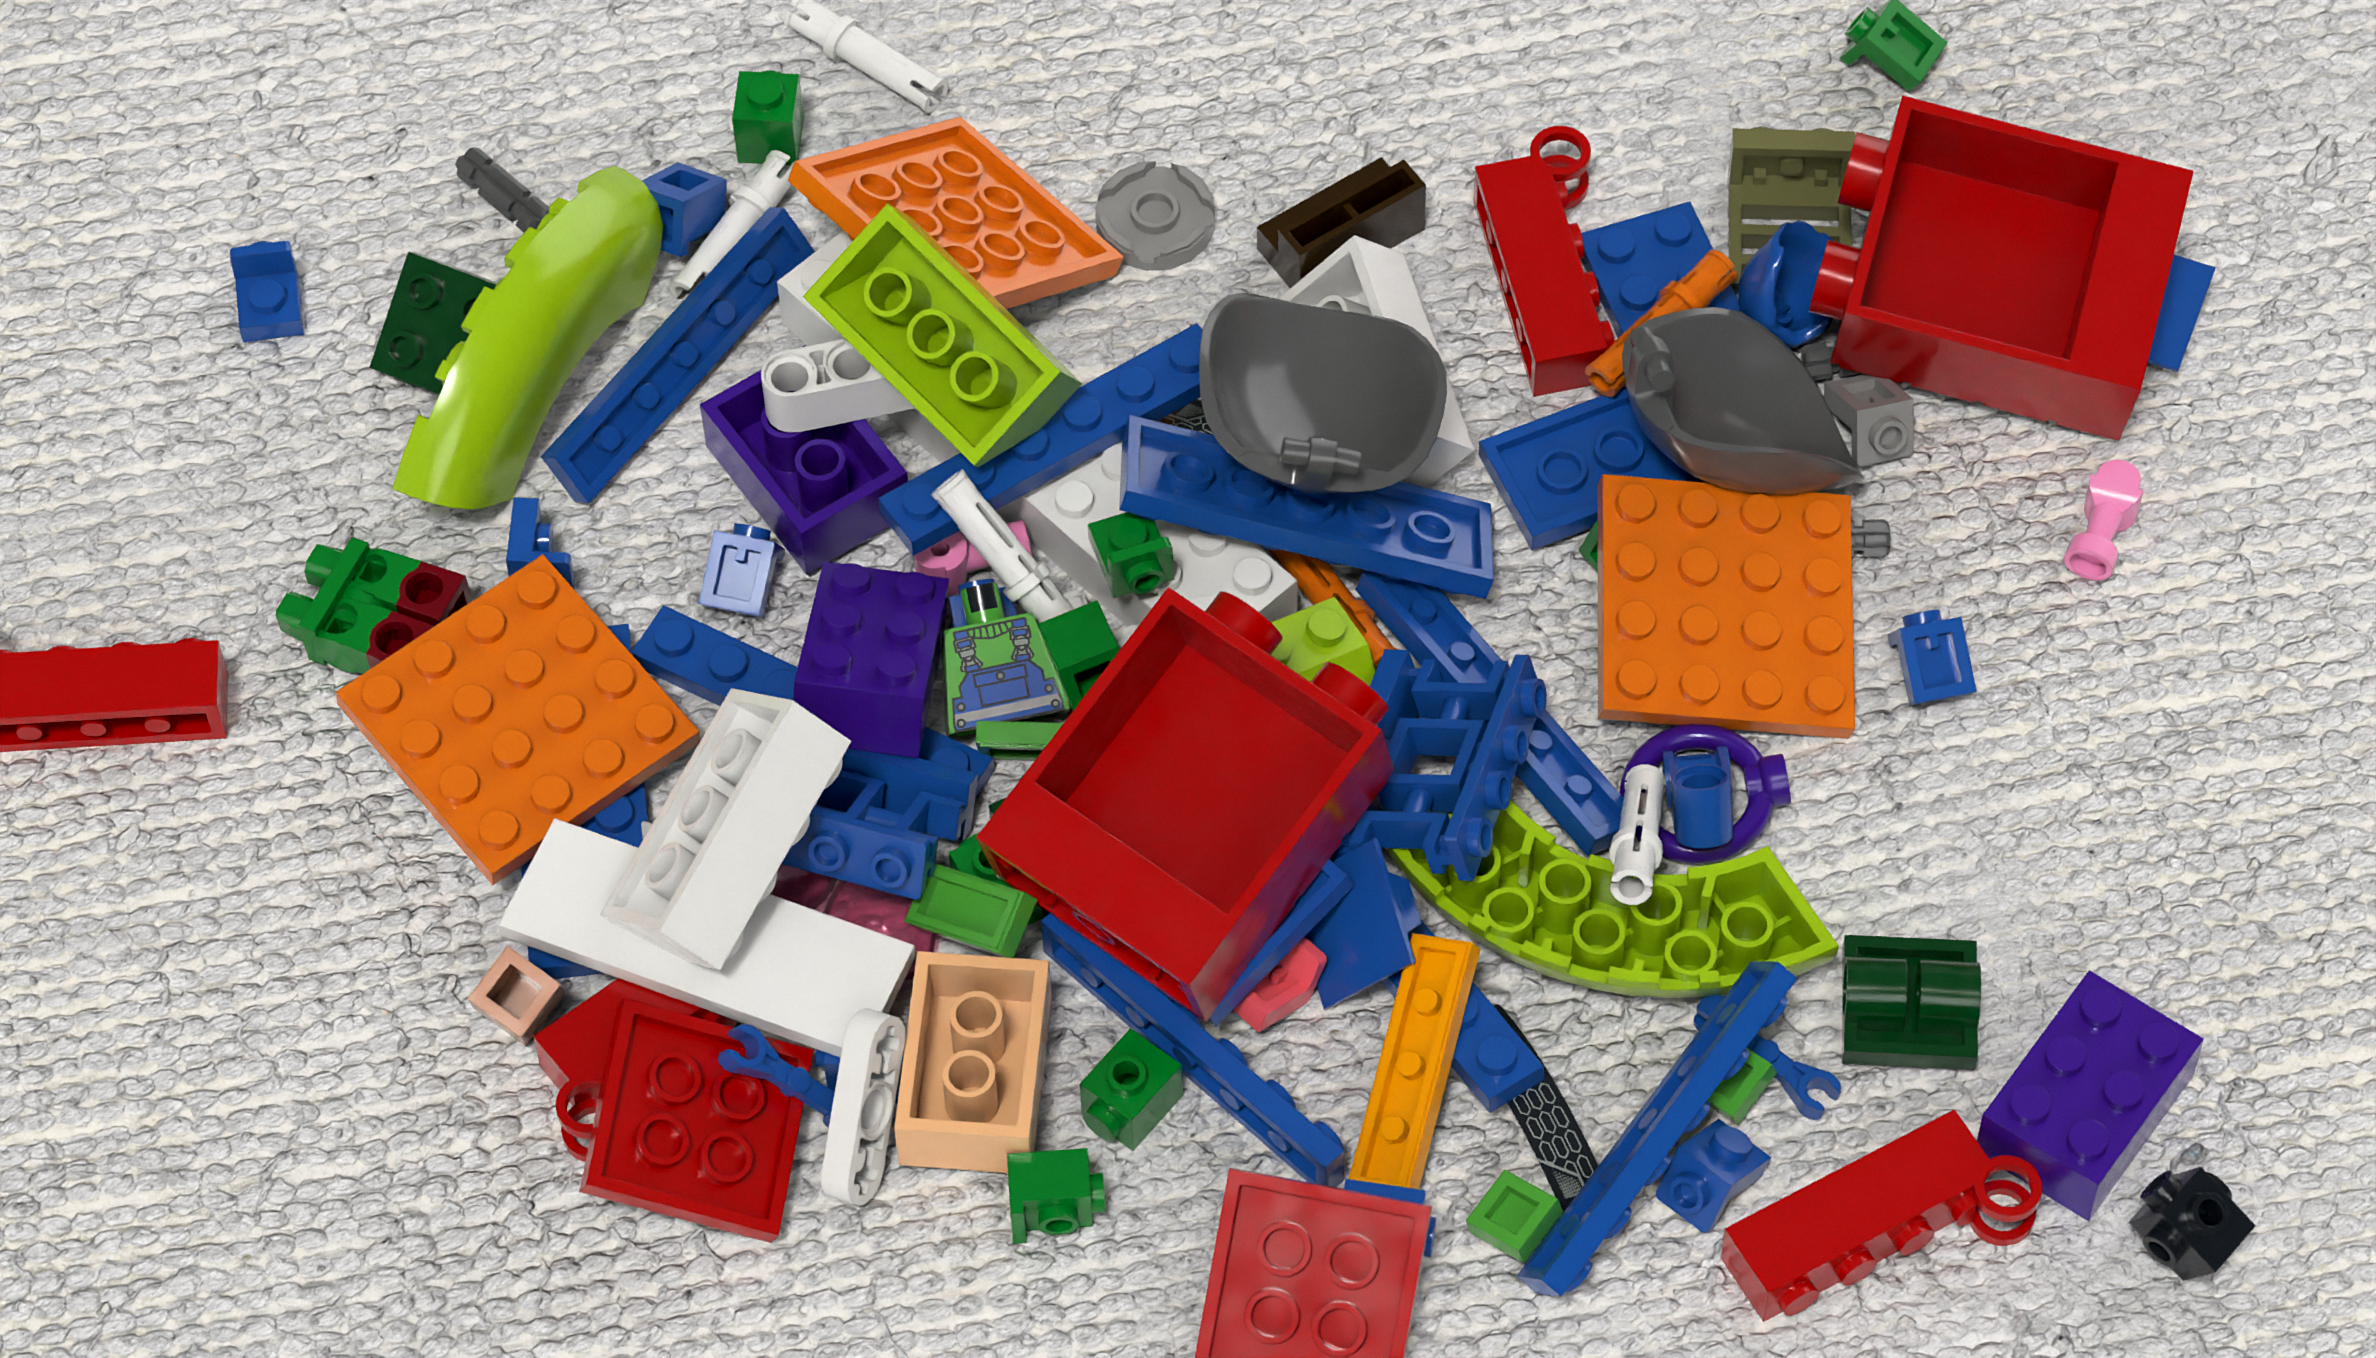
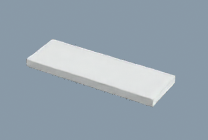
[498,818,916,1057]

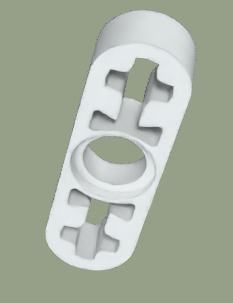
[821,1008,906,1206]

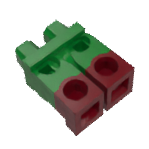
[276,537,473,674]

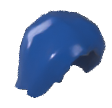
[1738,220,1834,348]

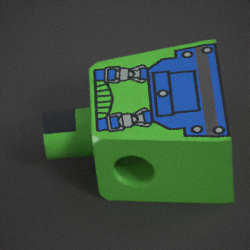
[942,583,1070,739]

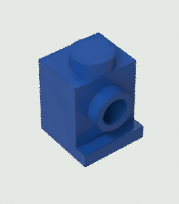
[642,162,727,257]

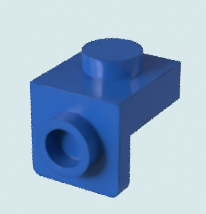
[1655,1119,1772,1233]

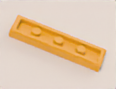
[1349,933,1481,1189]

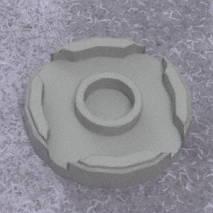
[1095,161,1215,271]

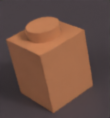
[468,945,565,1046]

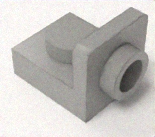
[1824,374,1914,467]

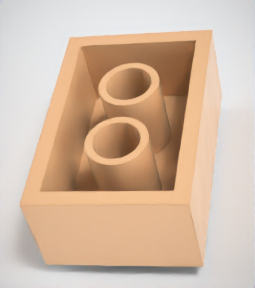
[894,951,1052,1173]

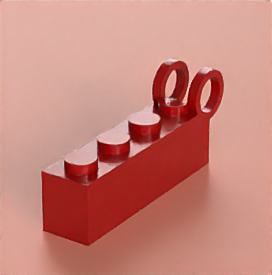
[1473,126,1614,397]
[0,638,228,752]
[533,978,738,1162]
[1721,1109,2042,1322]

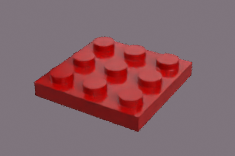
[579,998,814,1243]
[1195,1168,1432,1358]

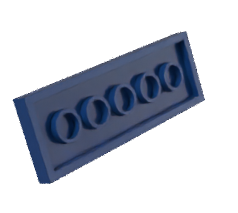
[1119,415,1494,599]

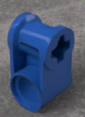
[1662,746,1734,848]

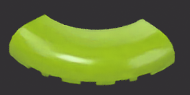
[392,165,663,510]
[1386,799,1839,998]

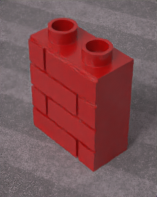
[1808,95,2194,441]
[976,587,1394,1022]

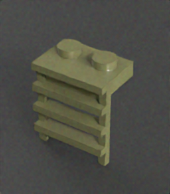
[1727,127,1855,291]

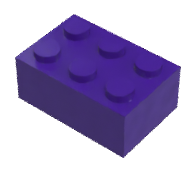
[700,345,908,574]
[793,561,949,758]
[1977,970,2204,1221]

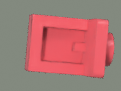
[1233,937,1327,1033]

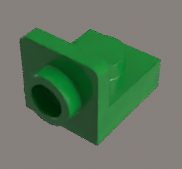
[1840,0,1948,92]
[1088,512,1174,598]

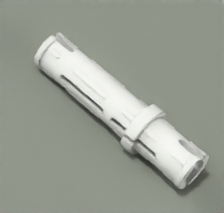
[784,0,949,113]
[669,150,795,302]
[931,469,1074,627]
[1609,764,1666,905]

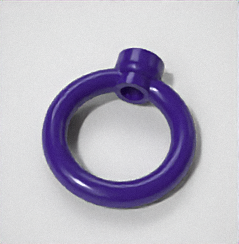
[1619,724,1791,864]

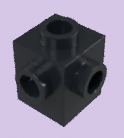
[2129,1167,2256,1281]

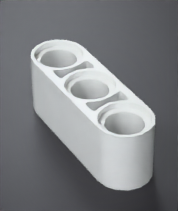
[761,338,915,433]

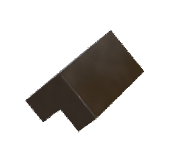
[1257,157,1426,288]

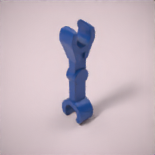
[1693,995,1841,1120]
[718,1025,835,1128]

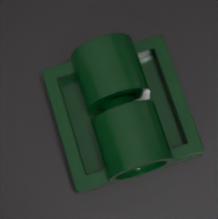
[369,251,498,395]
[1842,935,1981,1070]

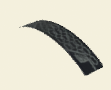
[1493,1004,1598,1214]

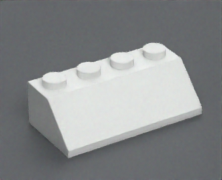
[1278,235,1475,487]
[600,688,851,971]

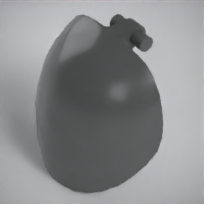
[1199,293,1447,494]
[1622,307,1865,495]

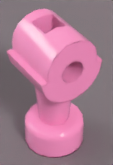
[2064,459,2144,581]
[913,520,1032,597]

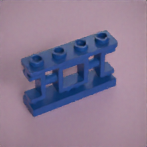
[1330,649,1547,881]
[781,749,978,900]

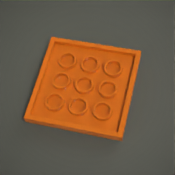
[787,116,1124,309]
[1597,474,1855,739]
[336,554,700,885]

